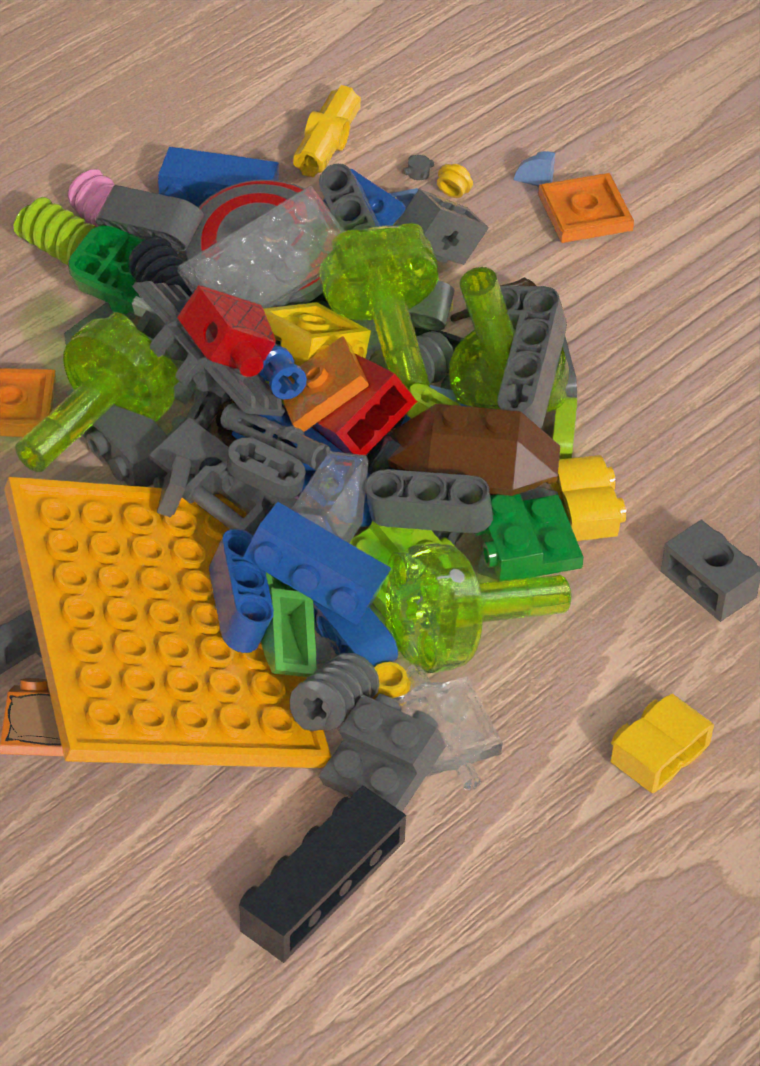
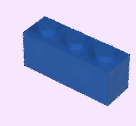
[158,147,279,207]
[243,502,391,625]

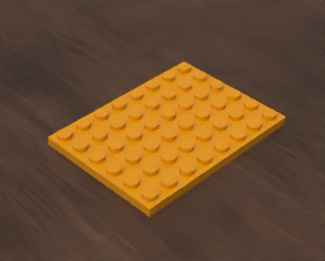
[4,477,332,768]

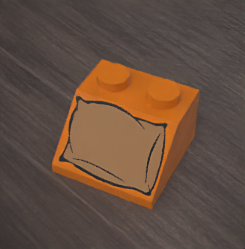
[0,678,64,756]

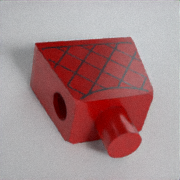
[177,285,276,377]

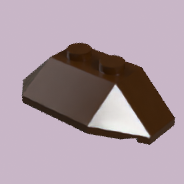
[388,404,560,496]

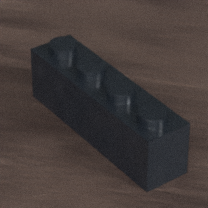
[239,785,406,963]

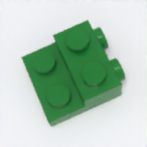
[474,494,584,584]

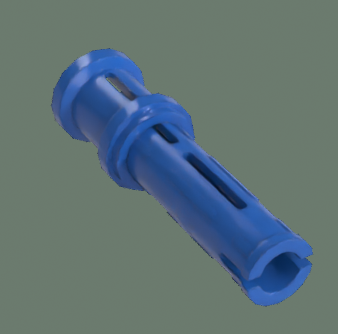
[259,343,307,400]

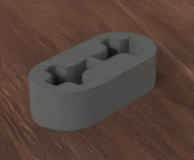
[227,438,305,499]

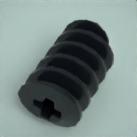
[128,236,198,297]

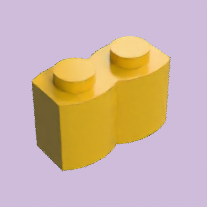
[550,455,626,541]
[610,694,714,793]

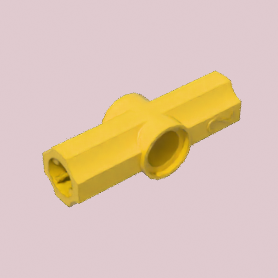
[293,85,361,178]

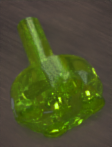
[319,223,438,389]
[449,267,569,412]
[15,313,179,472]
[385,543,572,673]

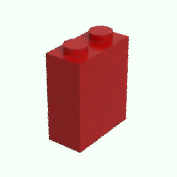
[312,354,418,461]

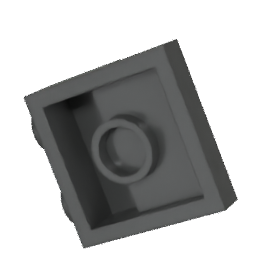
[319,694,446,812]

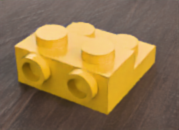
[263,302,371,366]

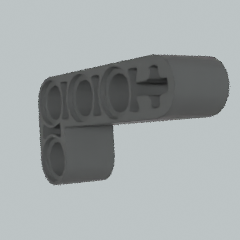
[484,286,567,428]

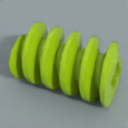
[13,196,96,265]

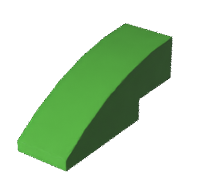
[261,573,317,677]

